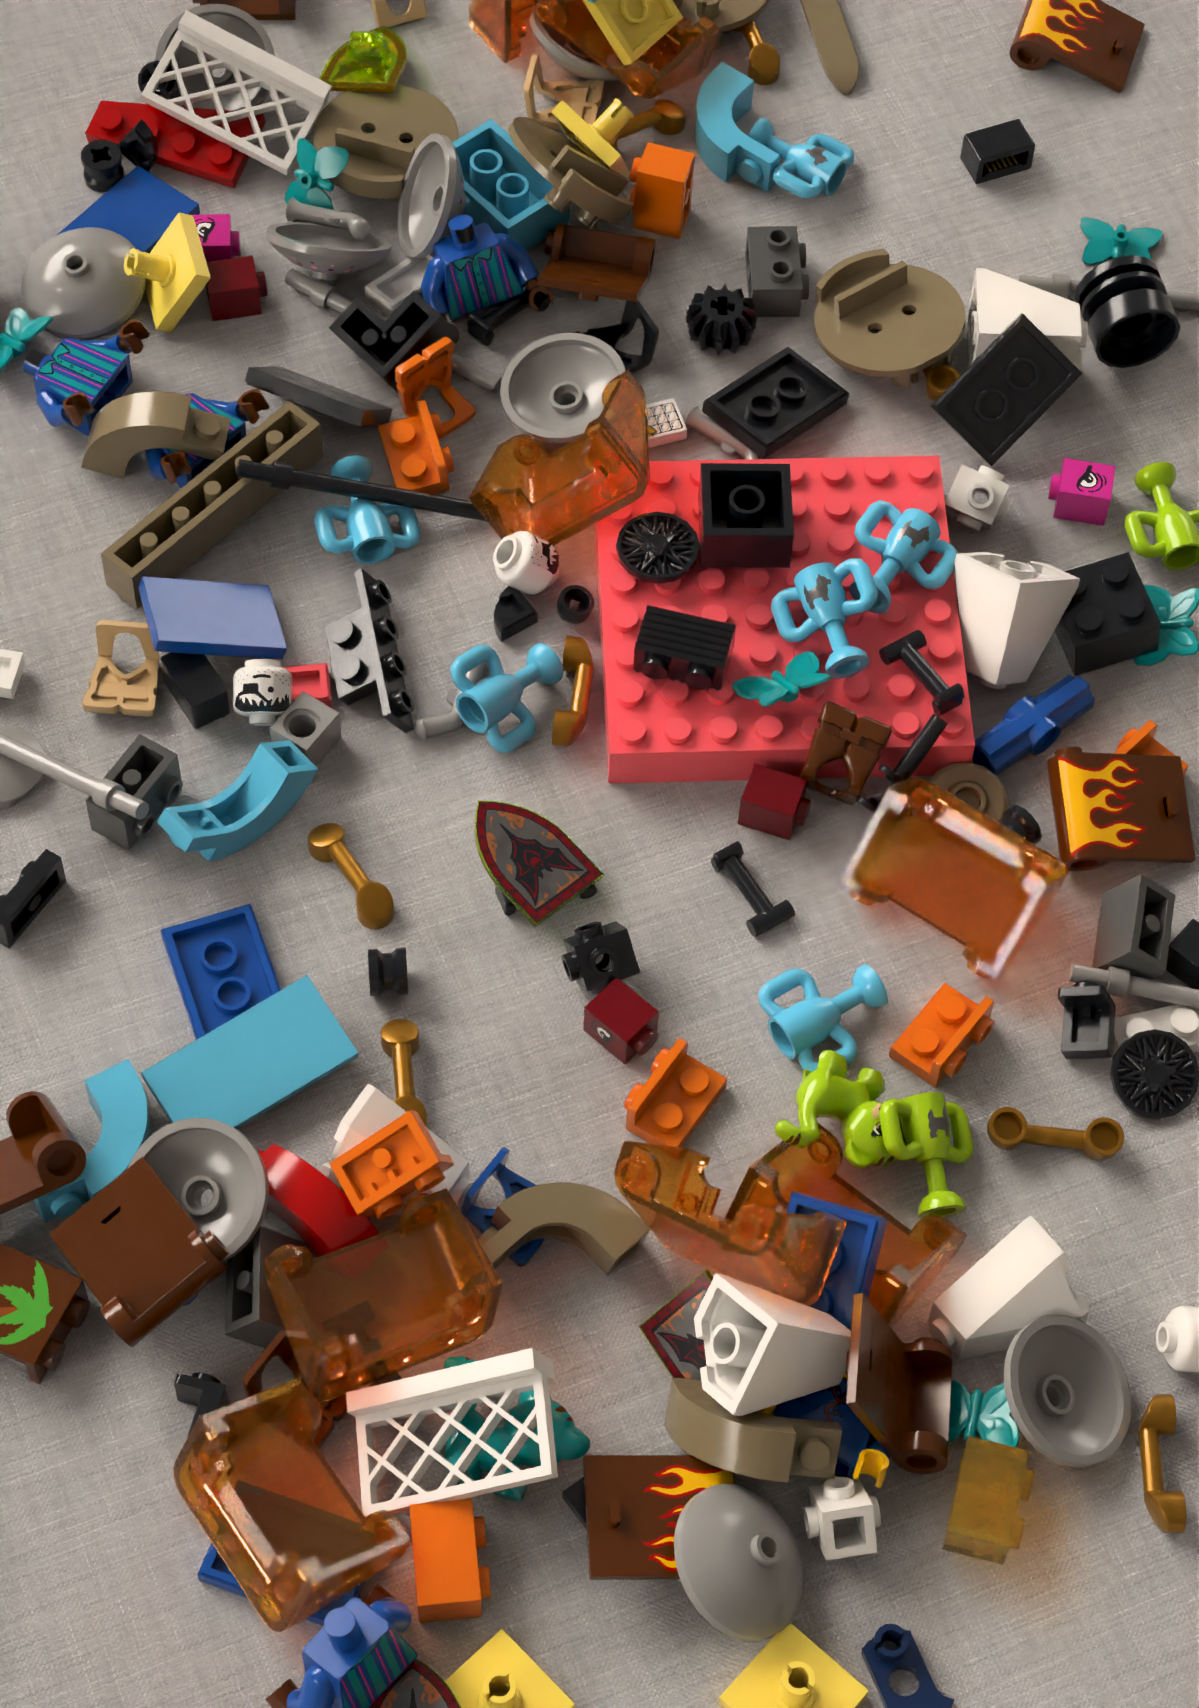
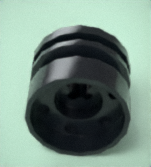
[1075,255,1180,368]

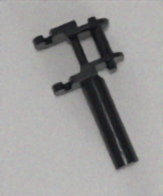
[856,713,948,819]

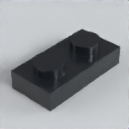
[0,849,66,949]

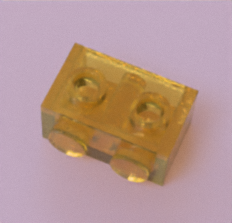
[942,1436,1034,1565]

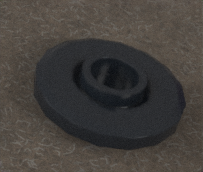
[616,512,700,584]
[1110,1029,1199,1119]

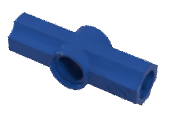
[972,674,1095,776]

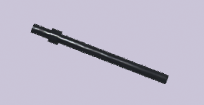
[237,459,496,523]

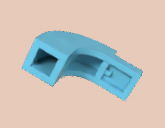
[694,62,780,192]
[157,740,318,862]
[34,1059,152,1223]

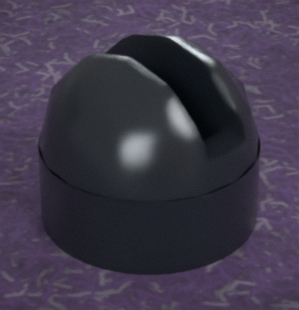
[557,585,594,624]

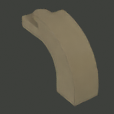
[81,391,231,479]
[468,1182,651,1281]
[664,1377,843,1483]

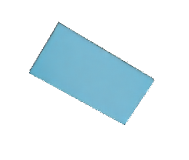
[141,975,358,1130]

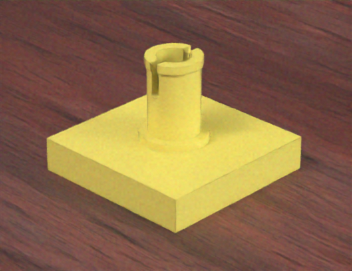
[582,0,683,66]
[551,98,634,178]
[124,212,211,333]
[718,1623,869,1708]
[444,1629,575,1708]

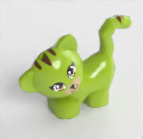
[774,1050,914,1169]

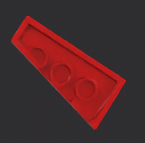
[85,100,266,188]

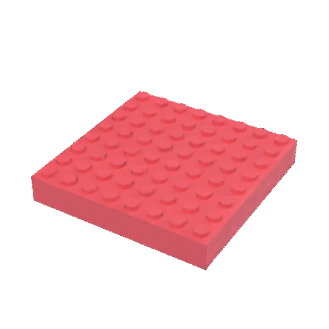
[592,456,975,783]

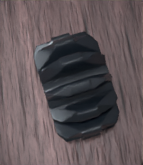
[686,284,757,355]

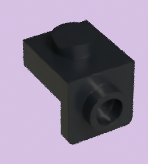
[1058,982,1116,1059]
[174,1372,231,1460]

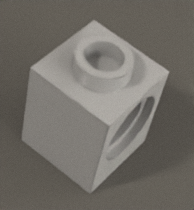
[270,691,341,766]

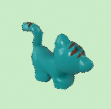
[444,1356,590,1501]

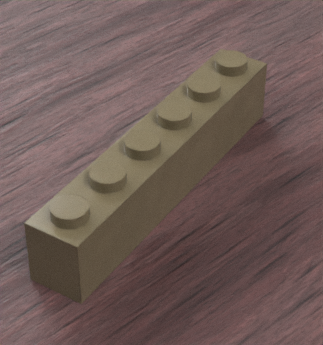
[101,401,323,609]

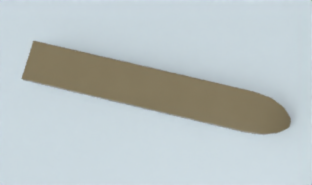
[800,0,859,95]

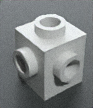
[945,464,1013,532]
[803,1477,881,1561]

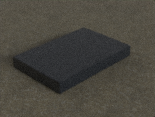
[930,313,1083,466]
[702,347,850,459]
[245,366,393,426]

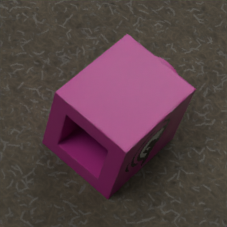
[192,214,241,262]
[1048,458,1115,526]

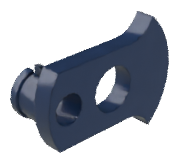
[861,1624,954,1708]

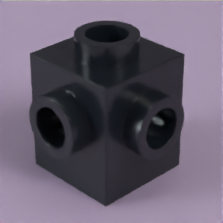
[561,921,640,994]

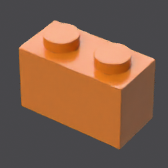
[629,142,695,239]
[409,1499,491,1623]

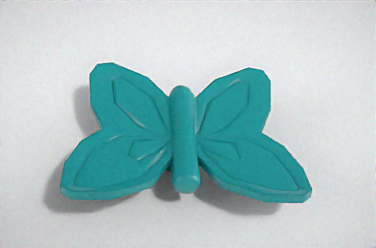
[284,138,350,224]
[1080,217,1162,265]
[0,308,54,372]
[1134,585,1199,666]
[732,651,832,707]
[949,1379,1020,1451]

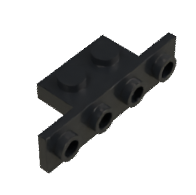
[324,568,414,733]

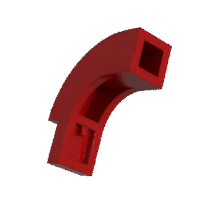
[258,1144,388,1281]

